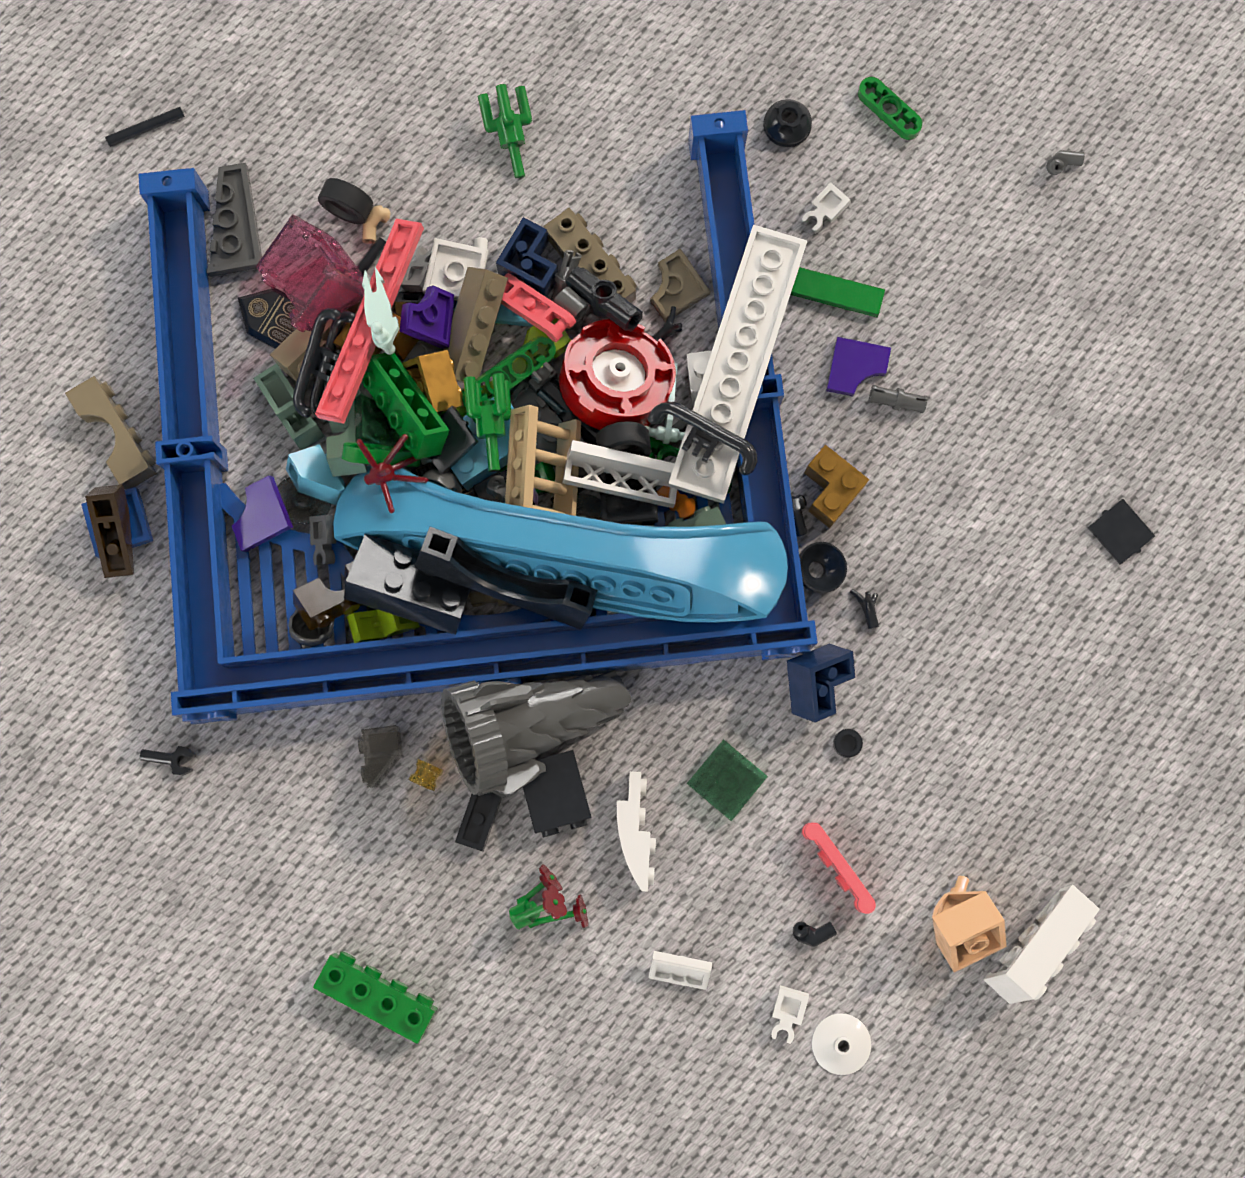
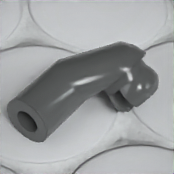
[1046,150,1085,175]

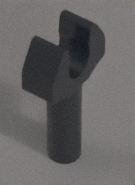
[139,746,196,776]

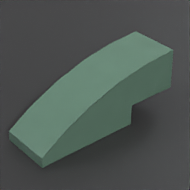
[253,363,324,450]

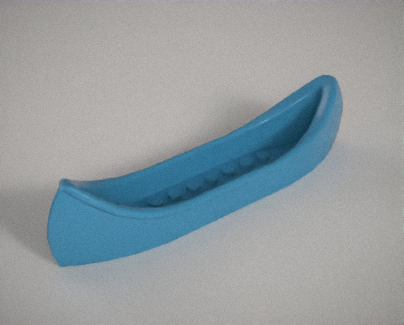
[333,464,788,622]

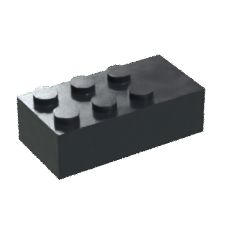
[344,534,472,635]

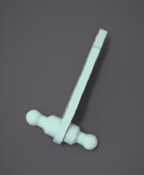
[362,267,399,355]
[645,363,685,444]

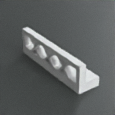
[562,440,677,508]

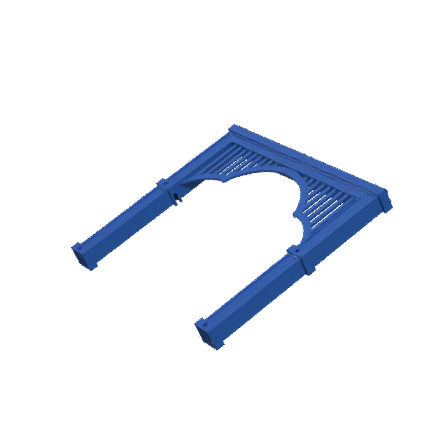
[138,110,818,724]

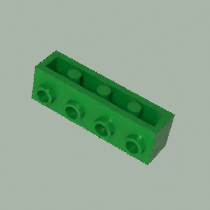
[362,353,449,460]
[313,951,438,1044]

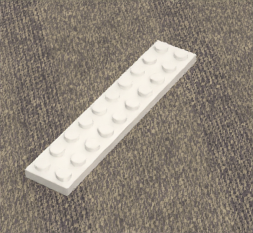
[668,225,807,504]

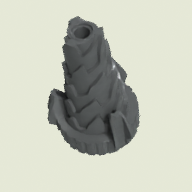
[441,670,631,798]

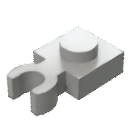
[401,246,433,291]

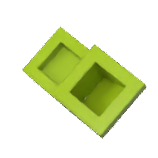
[347,610,420,643]

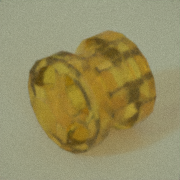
[408,759,444,791]

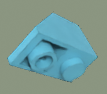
[286,444,345,505]

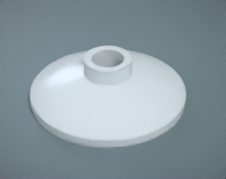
[812,1014,871,1075]

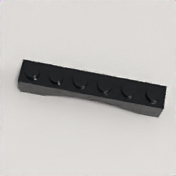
[414,527,598,630]

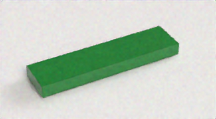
[790,267,885,318]

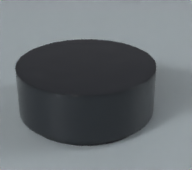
[833,729,863,758]

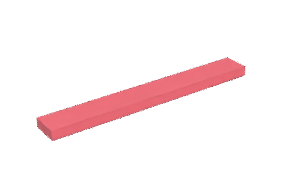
[315,219,424,424]

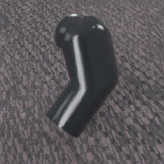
[791,494,808,537]
[793,922,837,947]

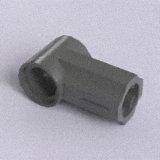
[553,287,590,331]

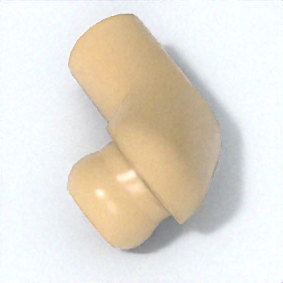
[362,205,391,244]

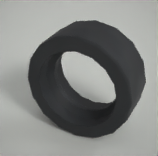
[318,178,373,225]
[596,422,651,457]

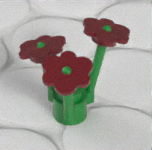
[509,864,589,930]

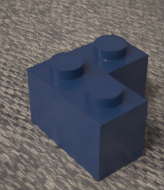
[496,217,558,298]
[787,643,855,723]

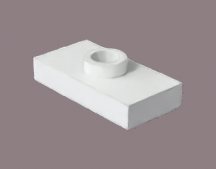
[648,951,712,990]

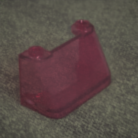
[256,214,364,332]

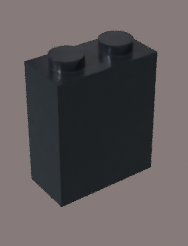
[523,750,592,838]

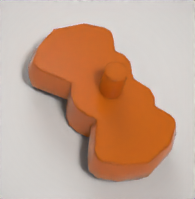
[657,486,696,520]

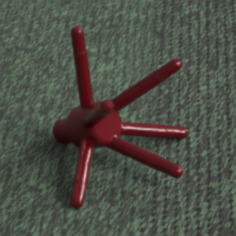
[356,434,428,513]

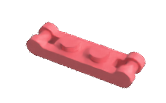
[501,273,576,342]
[802,823,876,914]

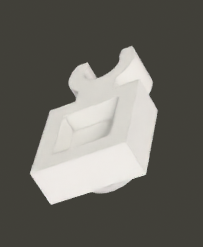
[802,182,851,234]
[772,985,809,1044]

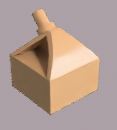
[932,876,1007,972]

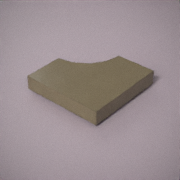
[650,248,711,322]

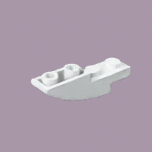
[617,771,656,892]

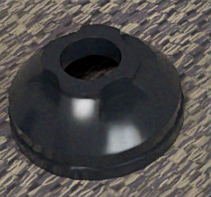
[763,99,812,148]
[799,542,847,593]

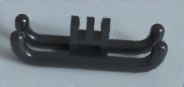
[293,308,356,420]
[648,402,758,475]

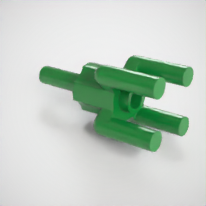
[477,84,532,178]
[464,373,511,472]

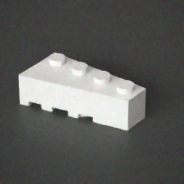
[983,885,1100,1004]

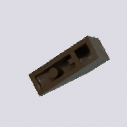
[85,484,134,578]

